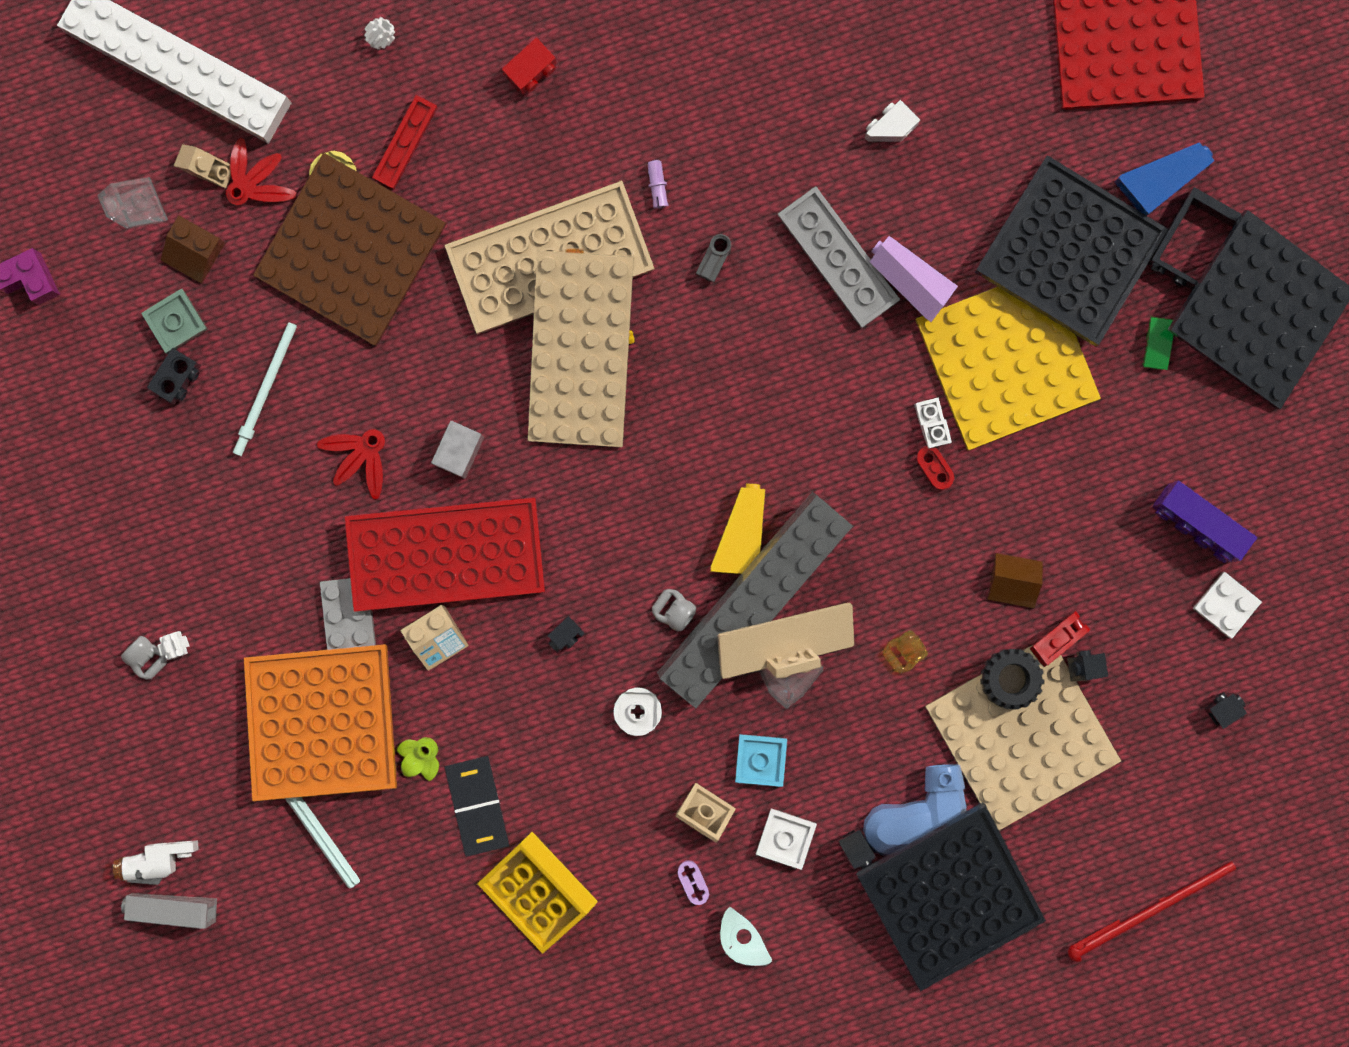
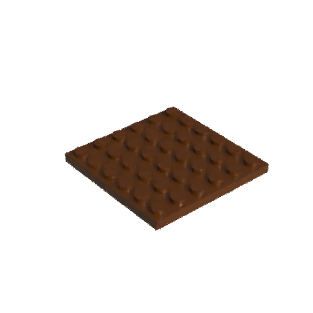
[253,152,447,346]

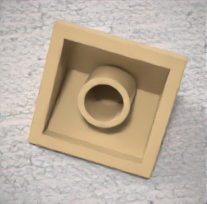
[676,783,736,843]

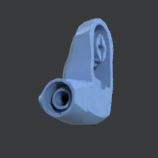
[863,764,966,856]

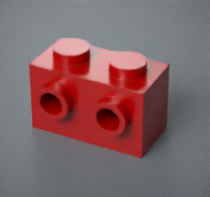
[502,37,557,95]

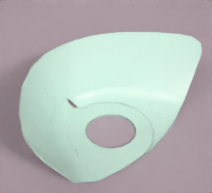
[720,907,772,966]

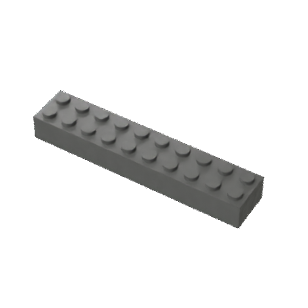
[657,491,853,708]

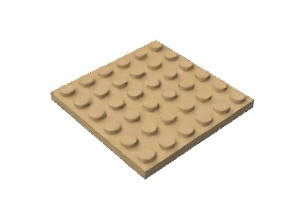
[925,645,1121,830]

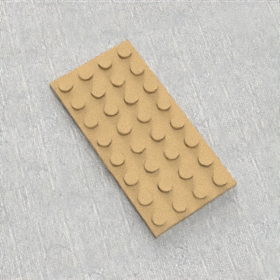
[445,181,655,335]
[528,250,634,447]

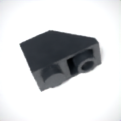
[837,828,876,870]

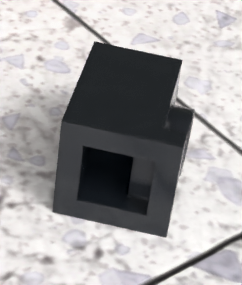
[548,616,586,653]

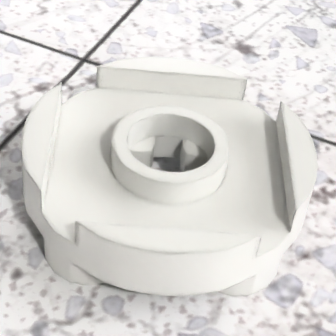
[614,688,662,736]

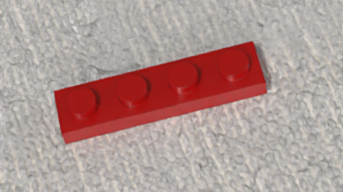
[372,95,438,190]

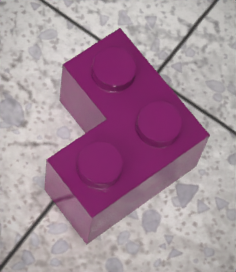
[0,248,60,305]

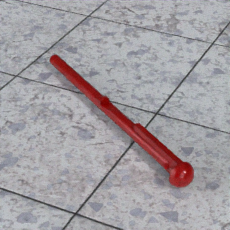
[1068,861,1236,962]

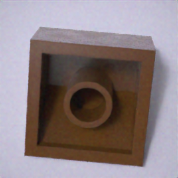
[161,215,225,284]

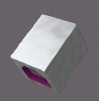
[431,421,484,479]

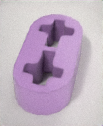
[678,860,709,905]

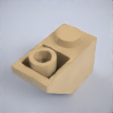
[174,144,231,188]

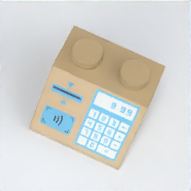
[401,605,469,671]

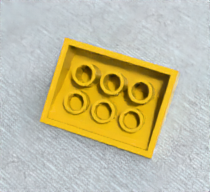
[477,832,598,954]

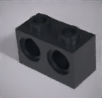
[147,348,201,405]

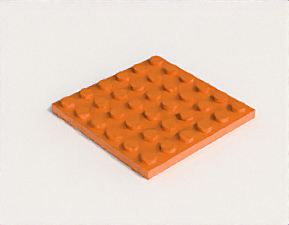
[244,644,397,801]

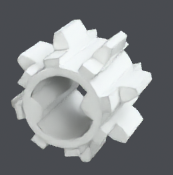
[364,17,395,49]
[157,631,190,660]

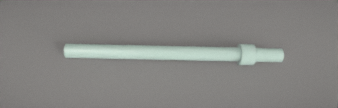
[233,322,297,456]

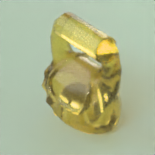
[883,630,928,673]

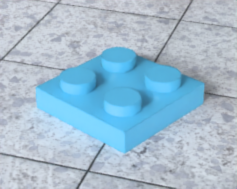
[735,734,787,787]

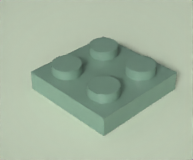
[141,288,208,354]

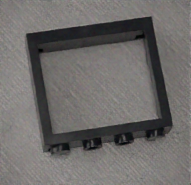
[1148,187,1241,290]

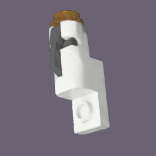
[113,840,198,885]

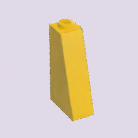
[710,484,765,574]

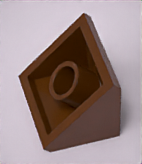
[987,553,1043,608]

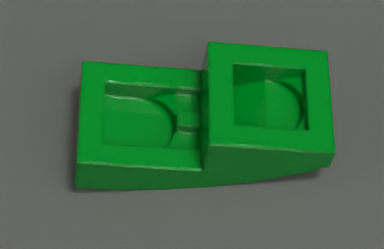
[1143,317,1173,370]

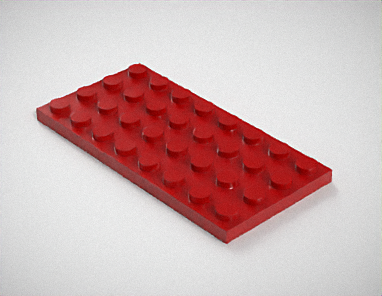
[345,498,545,612]

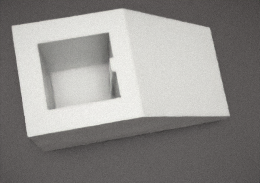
[865,100,920,142]

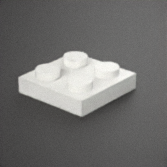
[1193,572,1261,639]
[756,808,817,870]

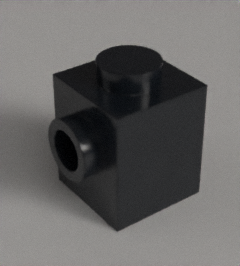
[1067,650,1108,682]
[1204,692,1247,729]

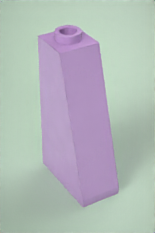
[870,236,958,322]

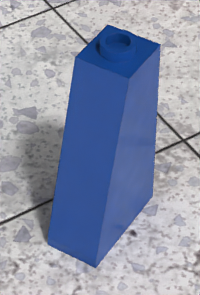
[1114,142,1215,216]

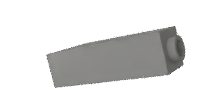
[121,893,217,929]

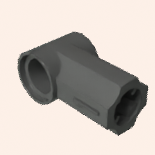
[696,234,731,283]

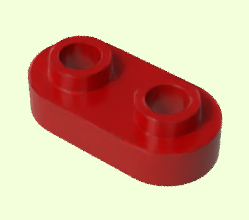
[916,446,954,490]

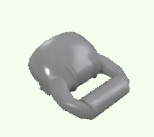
[652,589,696,632]
[121,636,167,680]

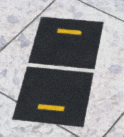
[444,756,509,857]

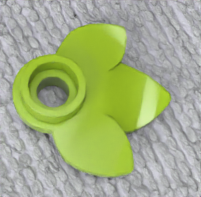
[397,737,439,781]

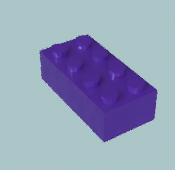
[1152,481,1258,563]

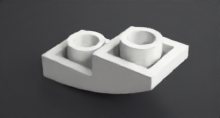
[914,398,952,449]

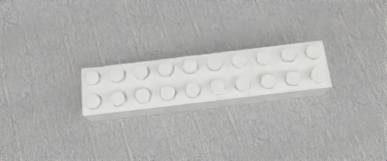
[57,0,291,144]

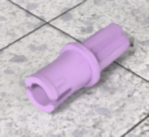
[648,160,669,209]

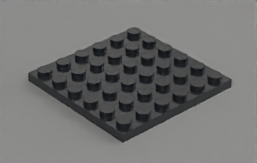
[975,155,1168,347]
[1167,210,1349,409]
[856,802,1046,992]

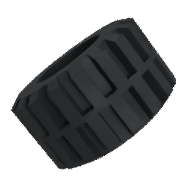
[980,649,1045,710]

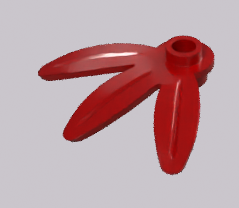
[226,138,297,205]
[317,429,385,499]

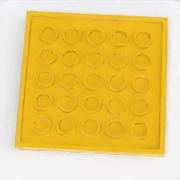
[915,287,1101,451]

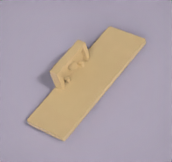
[718,602,854,679]

